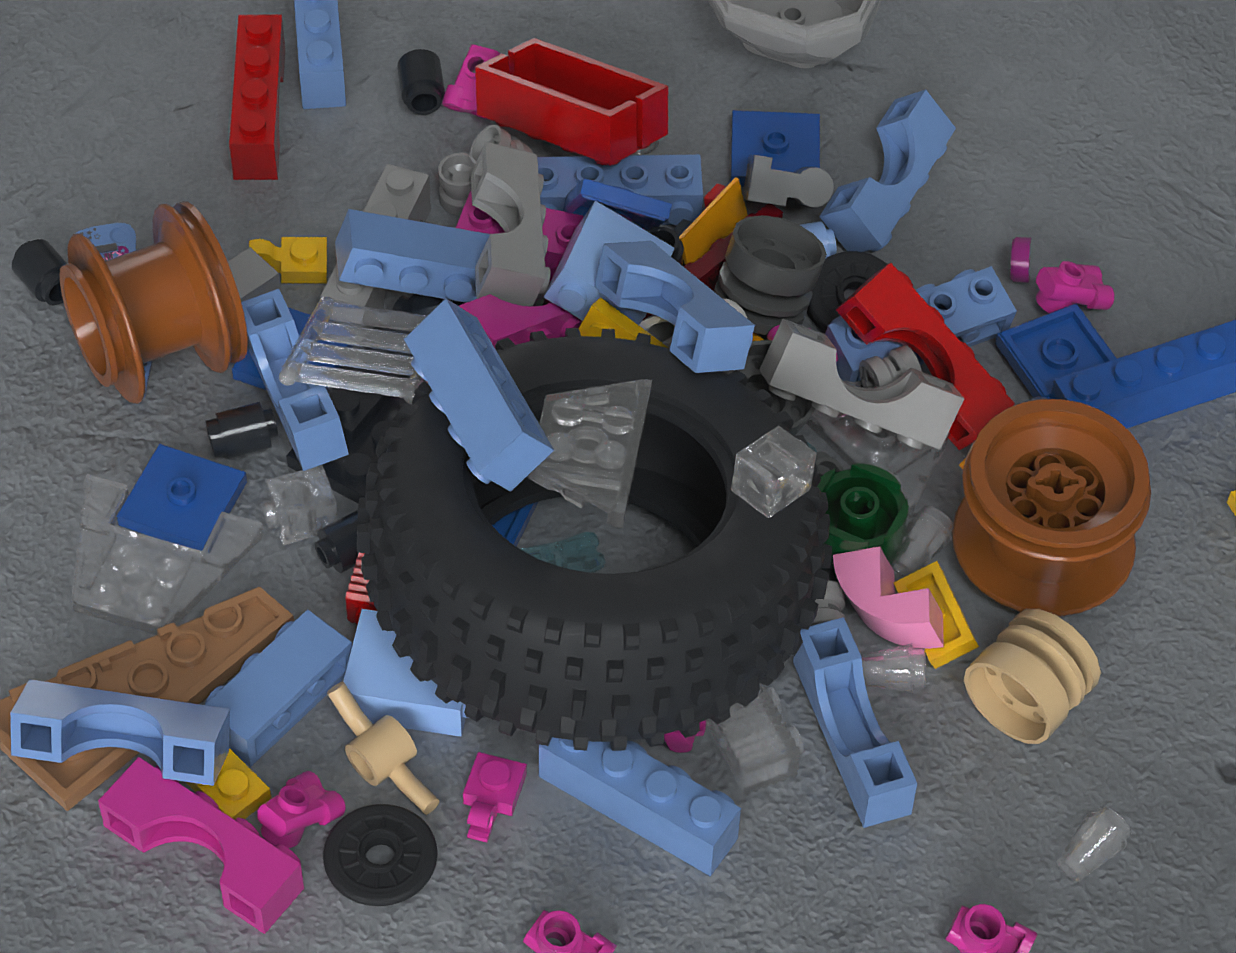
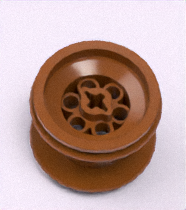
[59,201,248,404]
[952,399,1151,616]

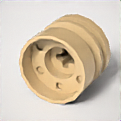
[964,609,1101,744]

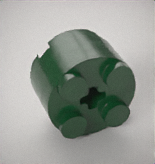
[817,463,909,571]

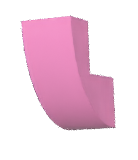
[833,546,944,649]

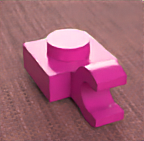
[463,752,527,843]

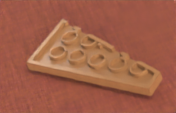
[0,587,294,811]

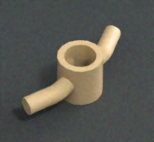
[327,682,439,815]

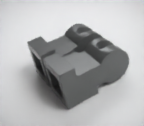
[743,154,834,207]

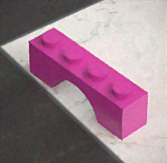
[459,270,583,348]
[98,757,304,934]

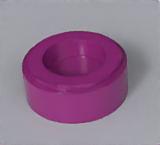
[1010,237,1031,283]

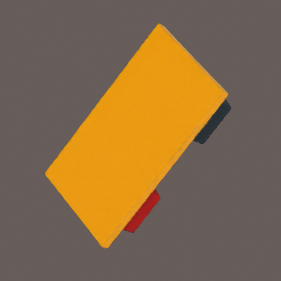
[673,177,748,267]

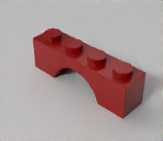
[229,14,285,180]
[836,262,1015,451]

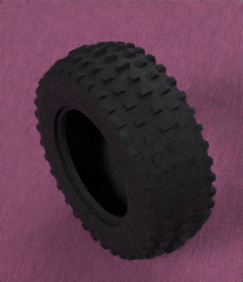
[357,328,832,751]

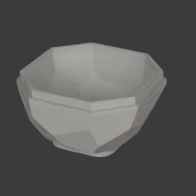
[708,0,882,68]

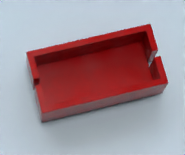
[475,38,668,166]

